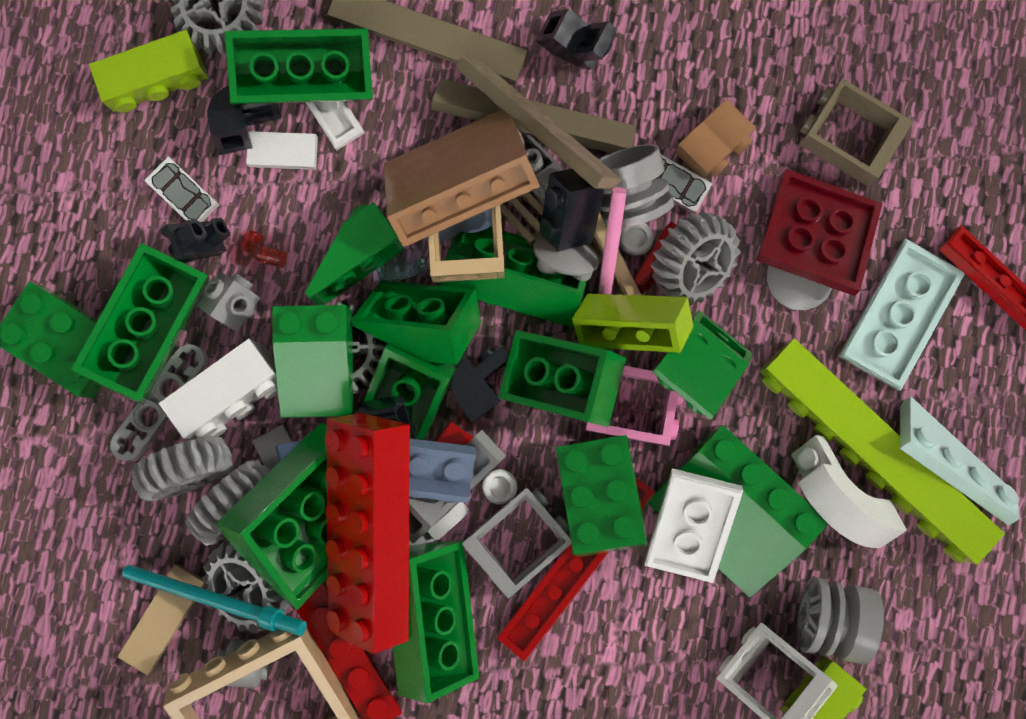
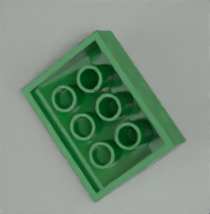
[215,423,328,610]
[648,425,828,598]

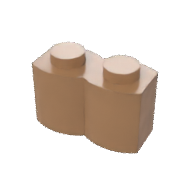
[675,100,756,179]

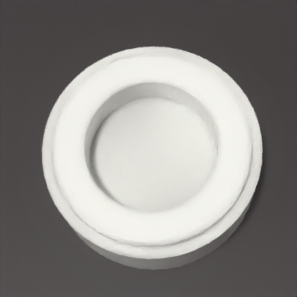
[619,223,654,256]
[482,469,517,504]

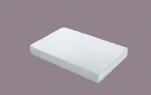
[645,468,743,583]

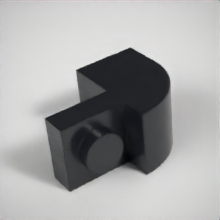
[536,8,617,70]
[207,86,281,155]
[452,346,509,423]

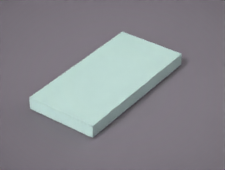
[838,239,965,391]

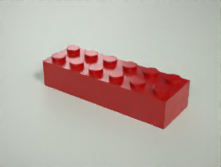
[325,413,410,654]

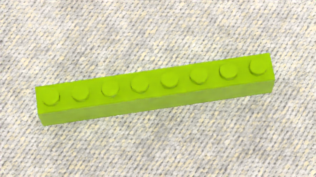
[759,338,1005,565]

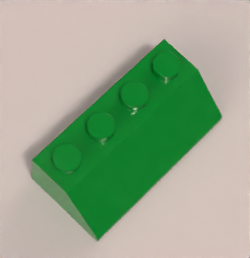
[225,28,373,104]
[440,227,587,327]
[70,243,209,406]
[393,540,479,704]

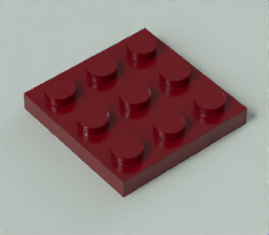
[756,169,883,296]

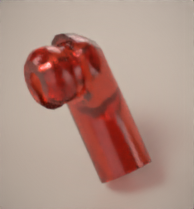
[241,230,288,268]

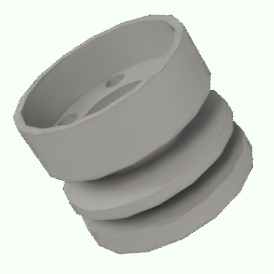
[599,144,674,228]
[796,576,884,665]

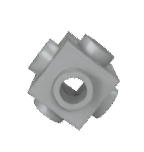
[197,271,261,332]

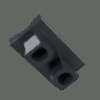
[160,218,230,263]

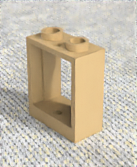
[428,205,505,282]

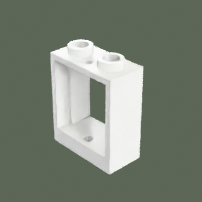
[716,622,838,719]

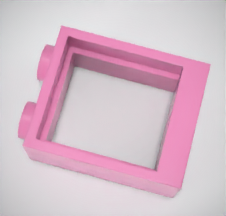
[584,366,684,446]

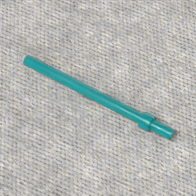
[122,565,307,636]

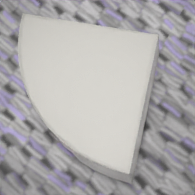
[427,502,469,541]

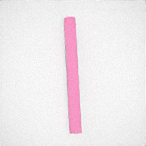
[598,187,627,295]

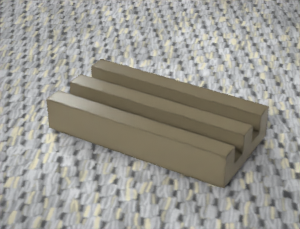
[500,192,544,246]

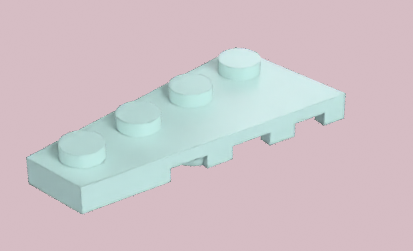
[900,396,1020,526]

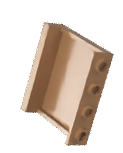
[384,109,540,247]

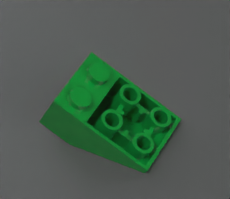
[652,310,753,420]

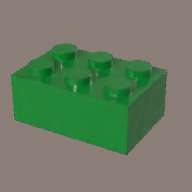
[0,281,101,399]
[498,330,626,427]
[556,435,648,557]

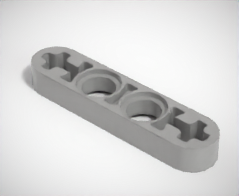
[110,344,208,461]

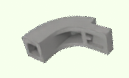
[409,430,506,544]

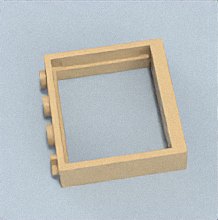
[163,618,361,719]

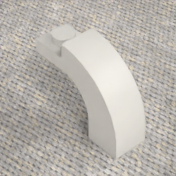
[791,435,907,548]

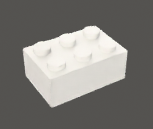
[159,339,278,439]

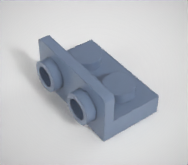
[409,439,476,503]

